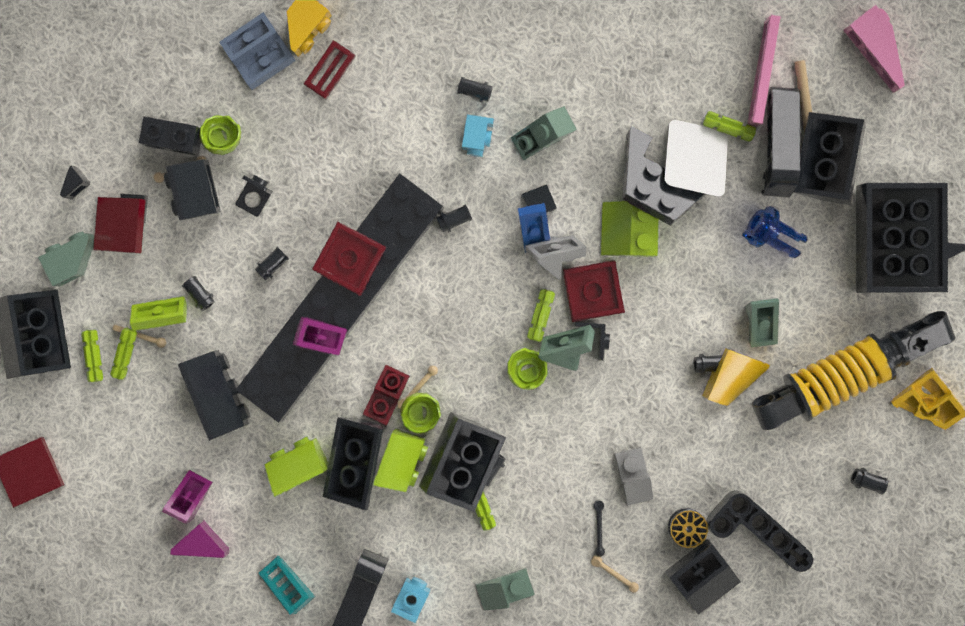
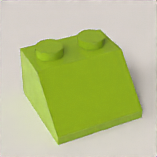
[601,201,659,257]
[373,428,428,492]
[264,436,329,497]

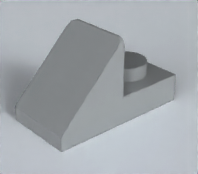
[525,235,586,280]
[615,447,653,506]

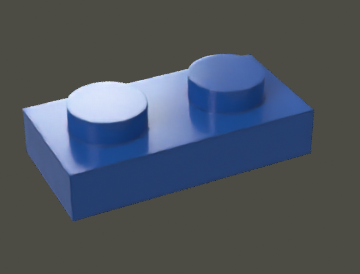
[518,203,550,253]

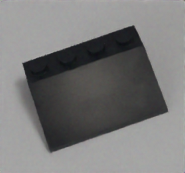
[856,183,948,293]

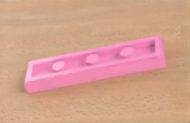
[747,15,781,127]

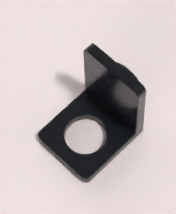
[236,175,273,217]
[573,322,610,361]

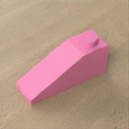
[844,5,905,93]

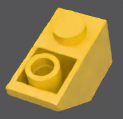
[287,0,332,57]

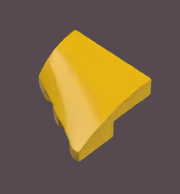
[702,348,770,406]
[891,368,965,430]

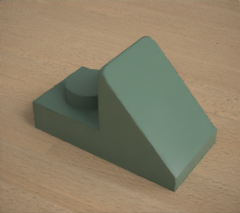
[745,298,779,348]
[539,325,595,371]
[476,568,535,611]

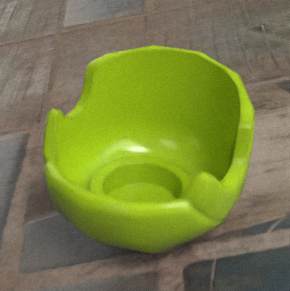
[200,115,241,155]
[507,348,548,390]
[400,393,441,433]

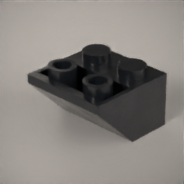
[164,159,221,221]
[665,539,741,615]

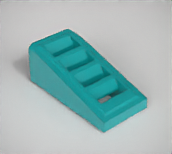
[258,556,315,615]

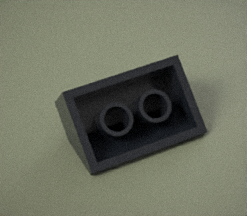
[794,112,866,205]
[0,289,71,379]
[177,350,250,441]
[419,412,506,512]
[322,417,383,510]

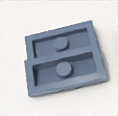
[219,12,296,90]

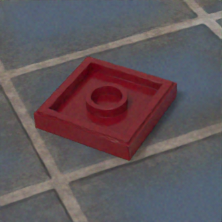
[93,197,146,254]
[312,221,387,296]
[562,260,625,322]
[0,437,64,508]

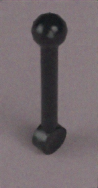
[594,500,605,557]

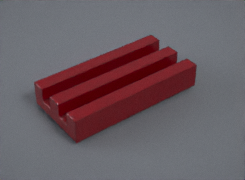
[304,40,356,100]

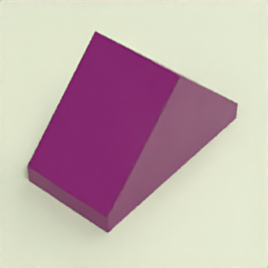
[293,317,347,355]
[162,470,213,524]
[170,520,229,558]

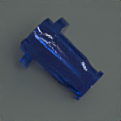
[742,206,808,259]

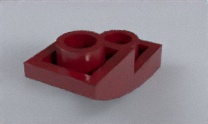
[362,365,410,427]

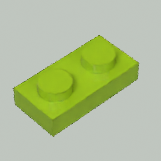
[130,296,187,331]

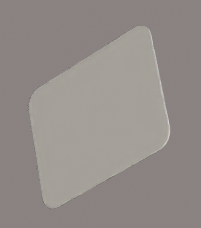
[665,120,728,196]

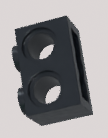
[139,116,201,156]

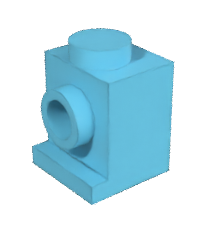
[462,114,494,157]
[391,577,430,623]

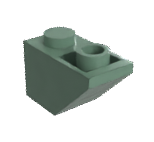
[511,106,577,161]
[38,231,94,287]

